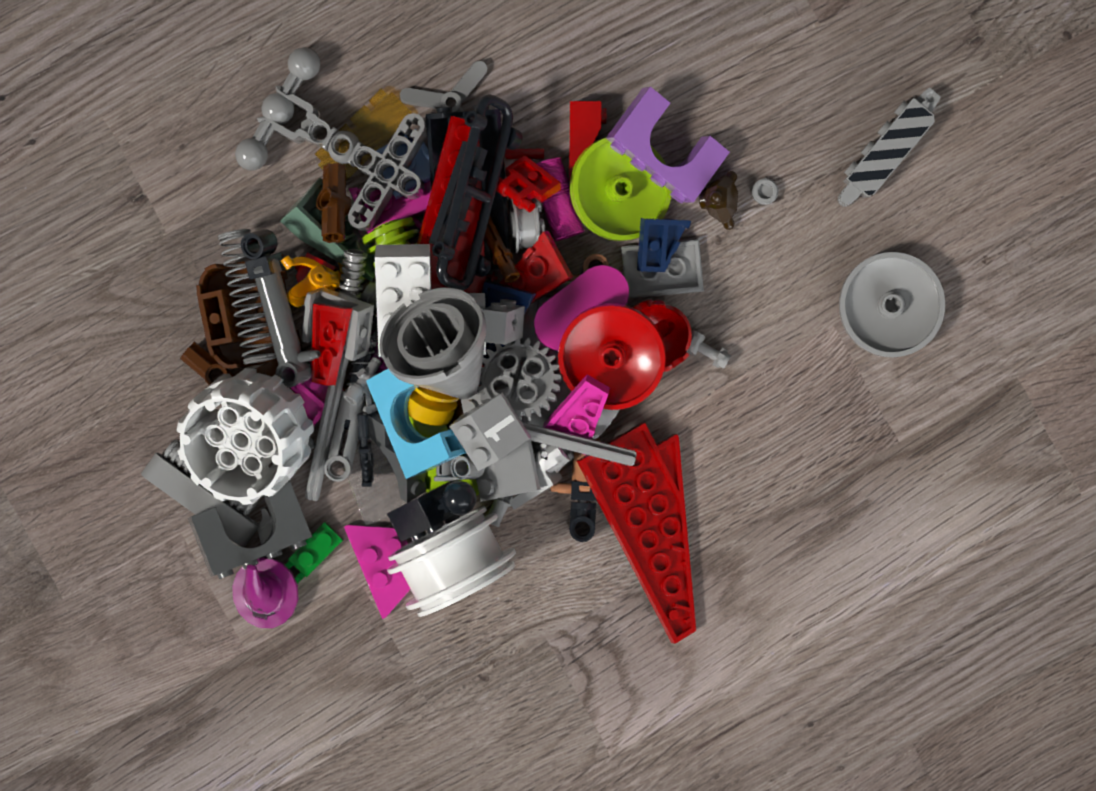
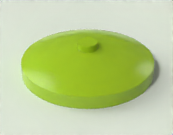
[570,138,671,241]

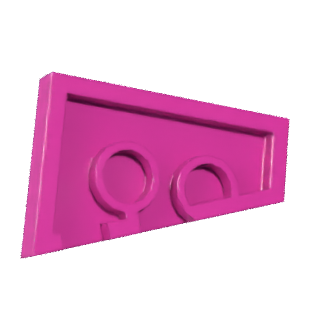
[543,375,609,456]

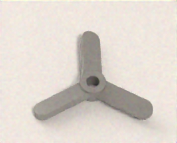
[400,61,487,112]

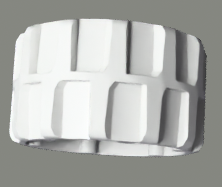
[177,368,314,505]

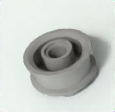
[509,198,545,253]

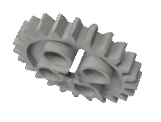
[477,338,562,421]

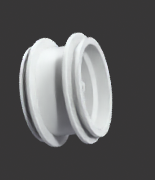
[387,506,516,617]

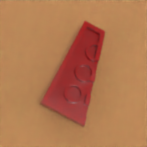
[499,231,573,305]

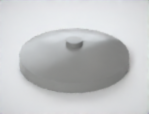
[839,252,945,357]

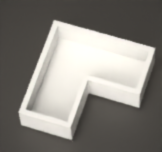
[375,244,486,357]

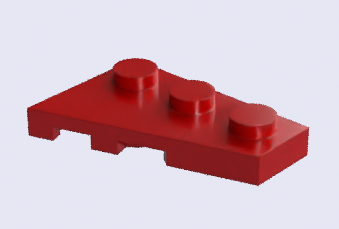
[311,303,353,386]

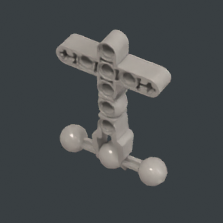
[235,47,427,232]

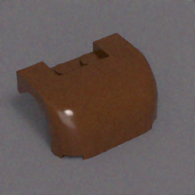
[196,254,303,369]

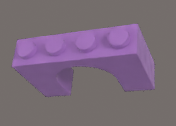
[606,87,730,203]

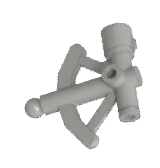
[343,357,382,414]

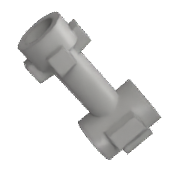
[687,330,731,369]

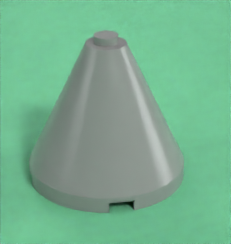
[379,288,487,399]

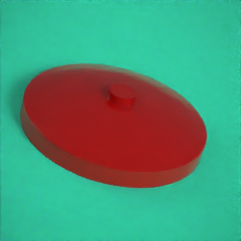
[558,303,666,410]

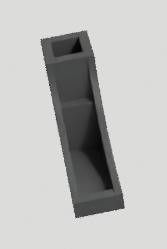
[363,411,426,503]

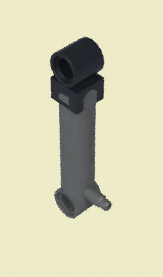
[241,229,320,388]

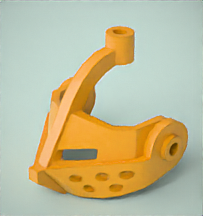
[280,255,341,307]

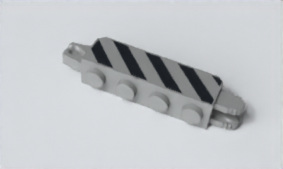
[837,87,941,207]

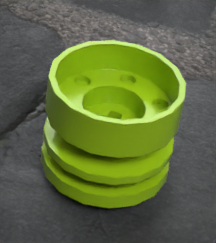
[362,217,419,268]

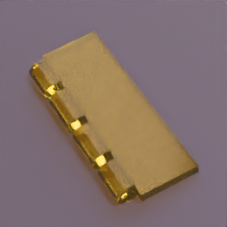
[315,89,412,181]

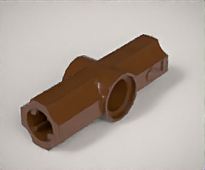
[316,163,352,243]
[180,341,236,385]

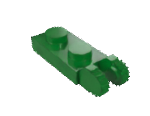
[285,522,344,584]

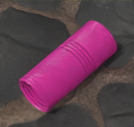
[536,157,585,241]

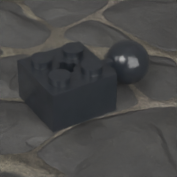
[387,481,477,542]

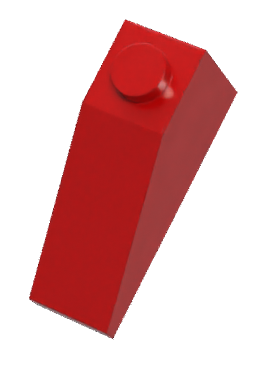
[569,101,606,183]

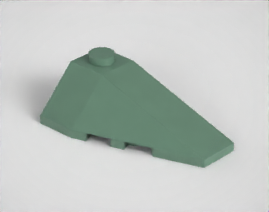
[280,178,375,281]

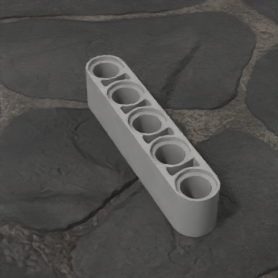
[141,452,259,547]

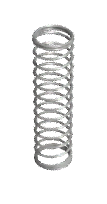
[217,229,276,365]

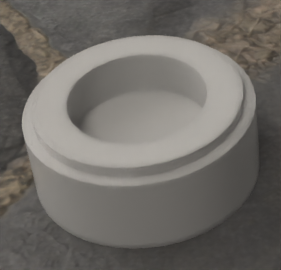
[752,178,778,205]

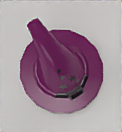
[232,557,299,629]

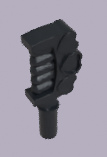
[357,413,374,487]

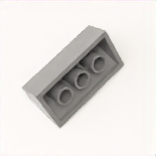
[461,386,541,502]

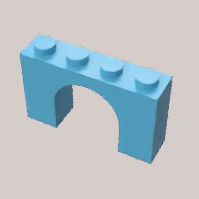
[366,369,466,479]

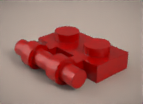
[497,155,561,212]

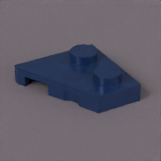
[637,218,691,272]

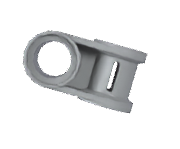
[434,455,485,481]

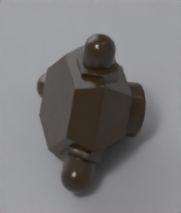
[699,171,738,230]

